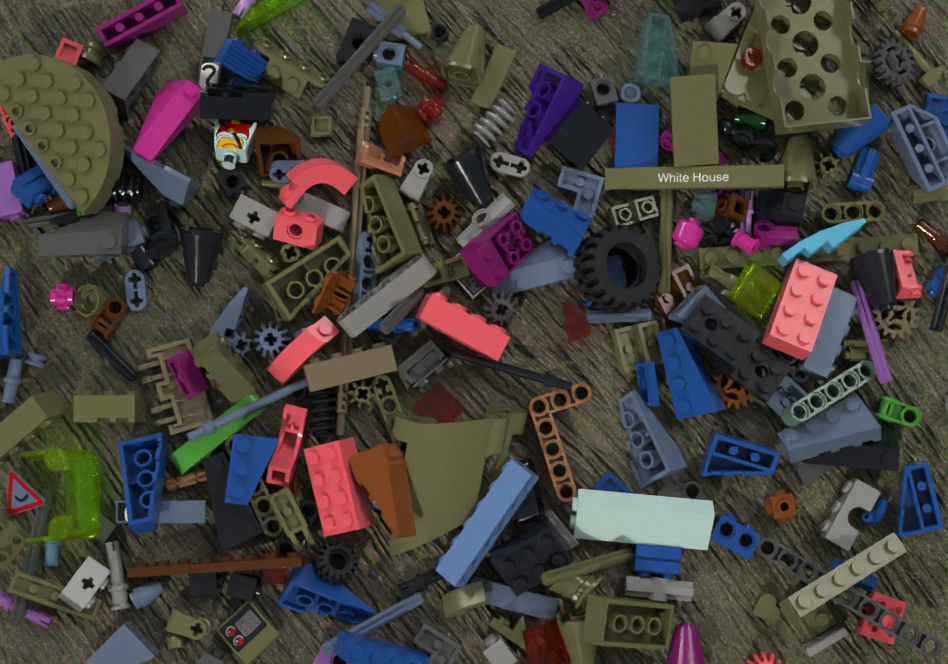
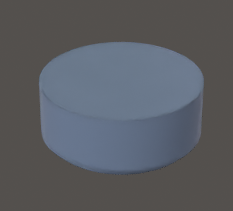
[619,83,641,104]

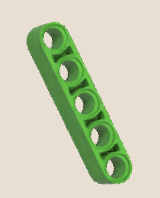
[168,391,268,475]

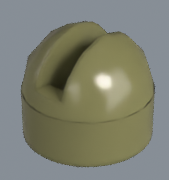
[168,634,186,649]

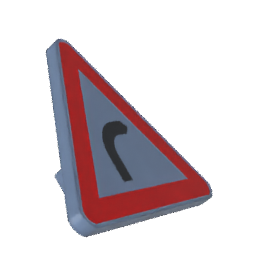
[6,470,47,516]

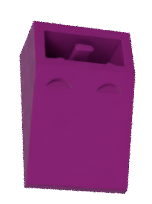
[459,211,535,287]

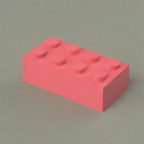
[761,258,838,360]
[413,292,510,361]
[303,437,375,537]

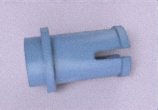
[43,537,62,566]

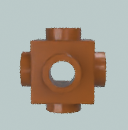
[764,489,798,523]

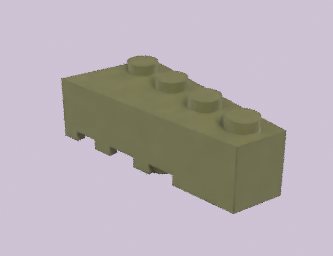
[360,174,423,274]

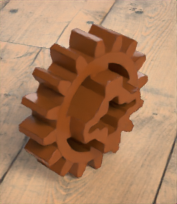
[711,369,757,409]

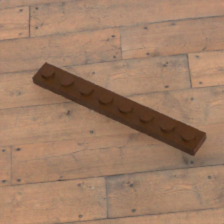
[127,552,308,578]

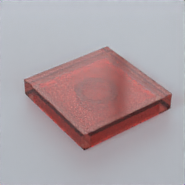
[522,620,571,664]

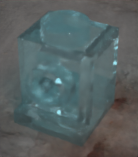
[374,66,403,103]
[691,189,717,223]

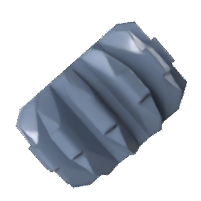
[253,321,291,359]

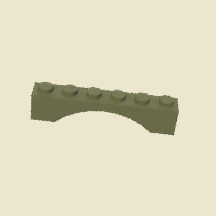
[779,532,907,623]

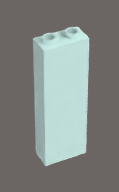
[569,489,715,550]

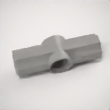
[456,192,516,247]
[624,575,694,602]

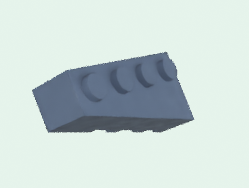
[777,393,881,463]

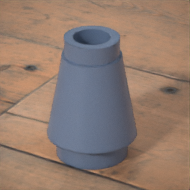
[129,580,165,609]

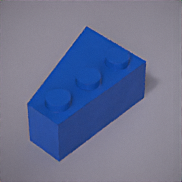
[895,460,944,538]

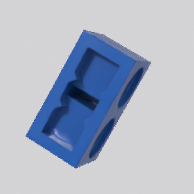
[710,512,762,560]

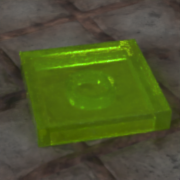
[727,260,782,321]

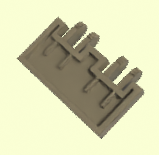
[138,338,213,436]

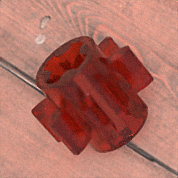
[417,95,444,123]

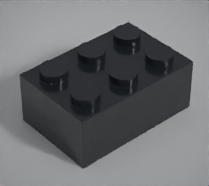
[491,516,574,597]

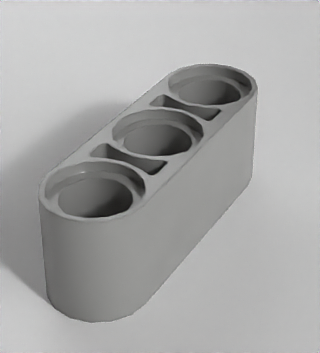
[285,192,351,233]

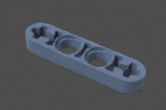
[352,230,378,305]

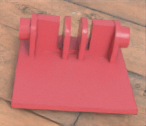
[856,590,907,645]

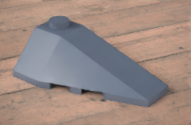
[124,144,200,209]
[492,240,577,295]
[618,390,687,489]

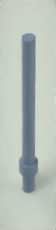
[187,378,307,442]

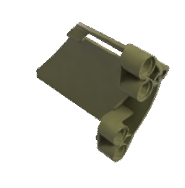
[389,404,528,556]

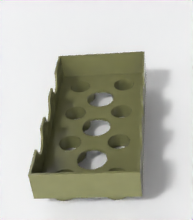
[754,0,872,135]

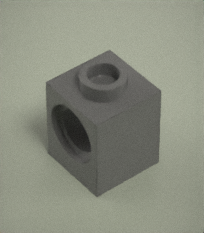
[588,74,618,111]

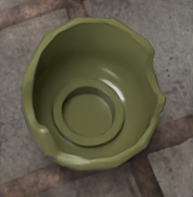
[74,284,107,317]

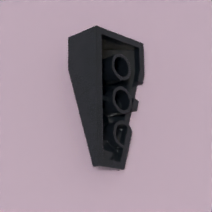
[803,425,900,471]

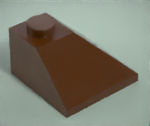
[255,126,302,178]

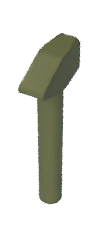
[891,29,945,89]

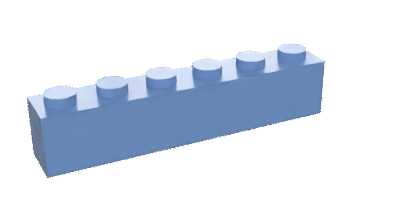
[435,459,539,587]

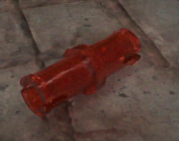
[403,58,447,93]

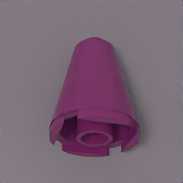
[666,623,705,664]

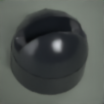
[431,24,449,44]

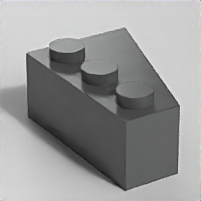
[102,39,161,121]

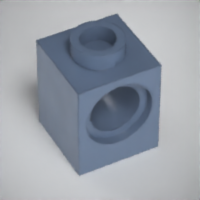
[373,41,407,72]

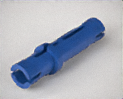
[364,317,421,334]

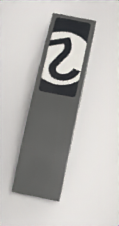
[197,8,235,89]

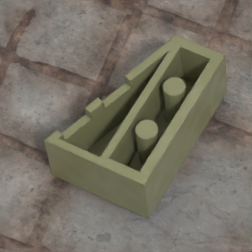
[194,331,256,404]

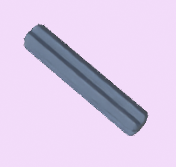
[586,308,652,324]

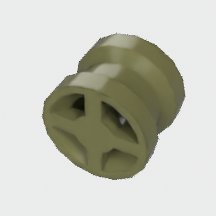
[80,41,108,67]

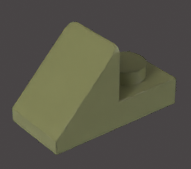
[489,613,529,651]

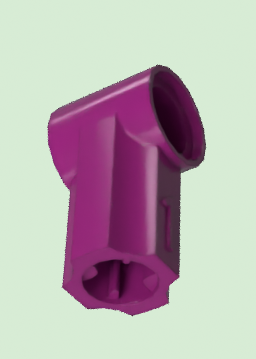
[753,220,798,250]

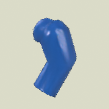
[861,498,889,525]

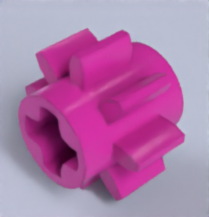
[50,283,76,310]

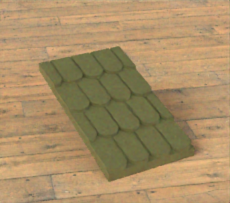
[719,0,828,120]

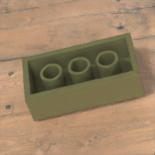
[582,594,674,650]

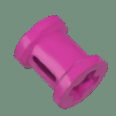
[731,229,761,257]

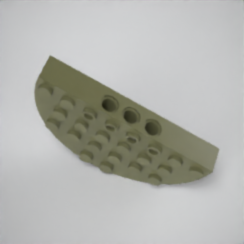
[0,54,124,214]

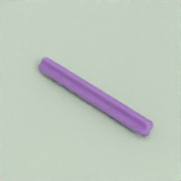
[850,280,893,384]

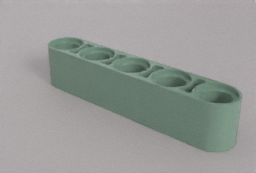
[781,360,876,427]

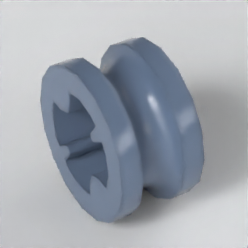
[25,352,48,368]

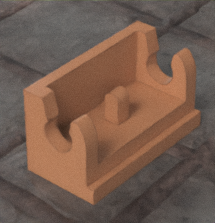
[355,140,406,178]

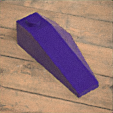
[515,64,584,157]

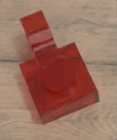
[562,302,591,343]

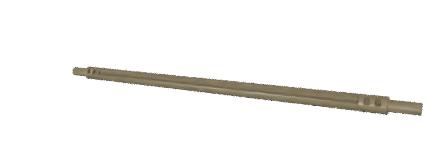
[335,86,372,435]

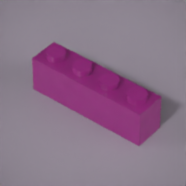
[95,0,188,54]

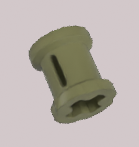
[280,243,303,265]

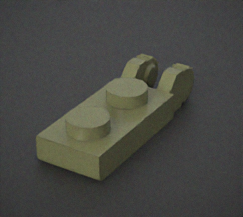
[268,486,315,552]

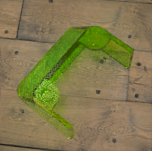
[21,448,102,546]

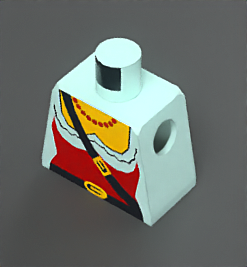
[214,119,257,170]

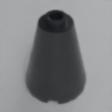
[441,145,493,209]
[179,226,225,287]
[849,248,897,313]

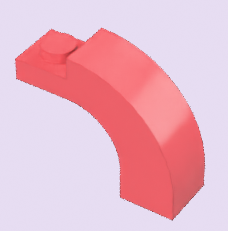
[278,158,358,209]
[268,315,340,386]
[266,404,308,487]

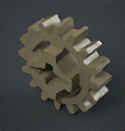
[872,299,920,339]

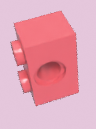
[273,207,325,250]

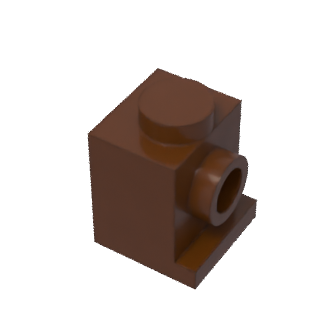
[713,193,749,222]

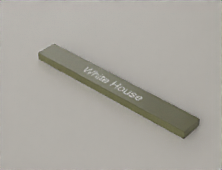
[604,164,784,191]

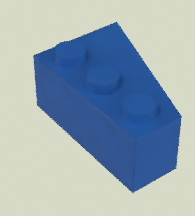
[519,188,592,258]
[699,430,780,476]
[224,434,279,506]

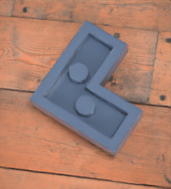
[556,166,605,220]

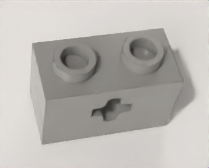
[229,194,278,241]
[58,556,111,612]
[482,632,517,664]

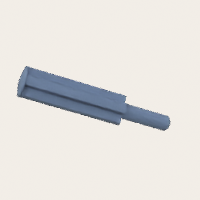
[366,1,423,50]

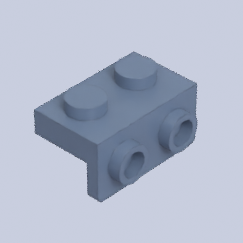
[767,375,815,418]

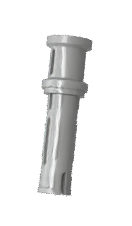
[105,541,131,611]

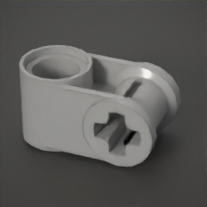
[704,2,746,42]
[399,159,434,203]

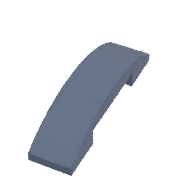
[471,575,559,620]

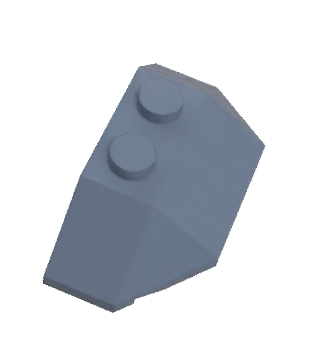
[889,104,948,193]

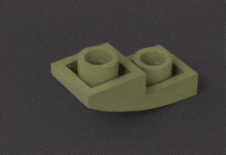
[608,195,660,226]
[442,581,488,618]

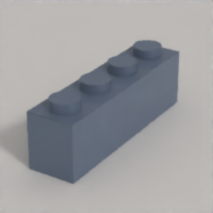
[796,287,858,381]

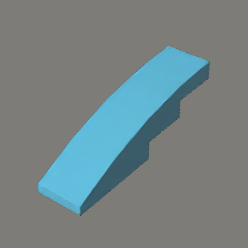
[778,218,867,267]

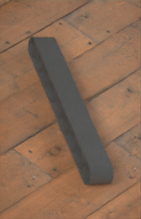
[757,538,942,658]

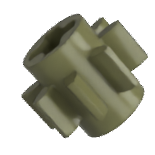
[814,153,840,181]
[346,380,375,408]

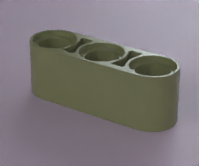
[816,201,886,226]

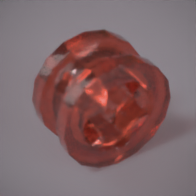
[740,47,763,70]

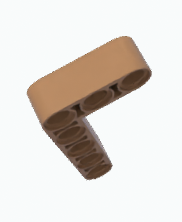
[528,383,592,502]

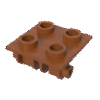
[312,270,357,317]

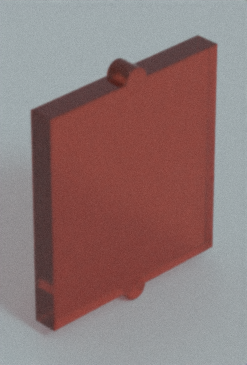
[413,381,466,423]

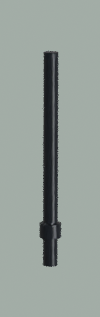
[444,347,573,391]

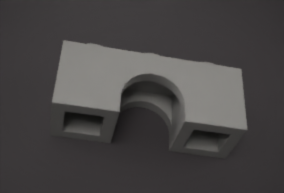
[820,478,881,551]

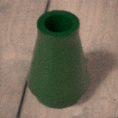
[734,110,767,131]

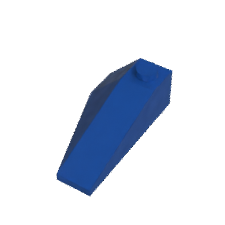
[0,267,23,359]

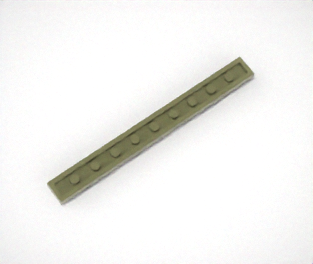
[697,233,919,271]

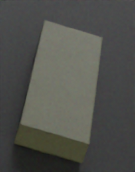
[470,43,517,112]

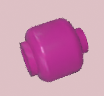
[672,217,704,251]

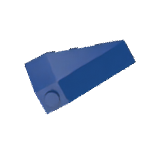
[277,563,375,624]

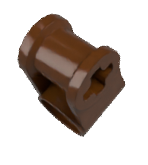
[89,298,130,340]

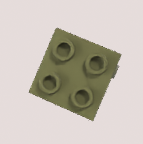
[0,512,30,570]

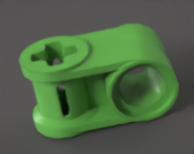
[874,395,921,427]

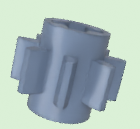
[226,330,252,358]

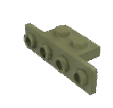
[252,39,330,99]

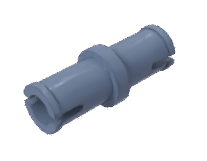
[1,358,24,404]

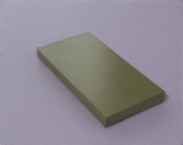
[669,73,719,167]

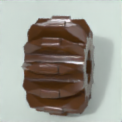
[426,195,463,233]

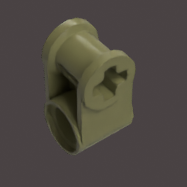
[165,607,212,640]

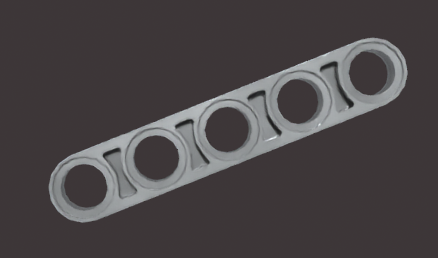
[337,253,436,338]

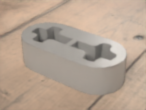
[489,152,530,179]

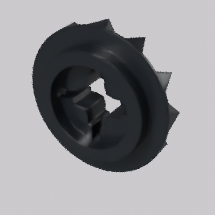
[704,217,739,247]

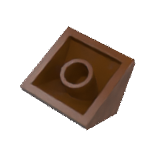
[376,104,432,160]

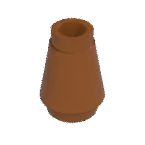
[901,5,927,40]

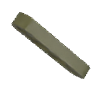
[372,375,405,457]

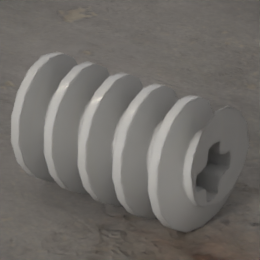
[470,99,517,148]

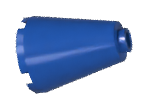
[831,104,893,159]

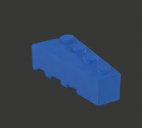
[657,327,727,420]
[118,433,168,535]

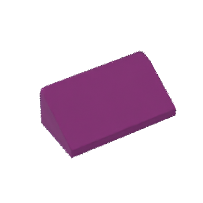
[167,349,209,400]

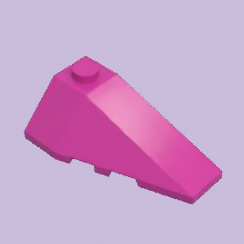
[133,80,203,163]

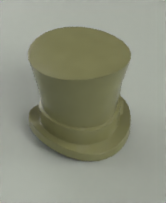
[547,558,603,612]

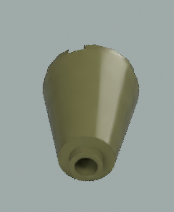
[441,24,486,88]
[773,134,818,197]
[556,606,598,664]

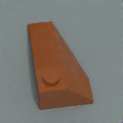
[348,443,416,539]

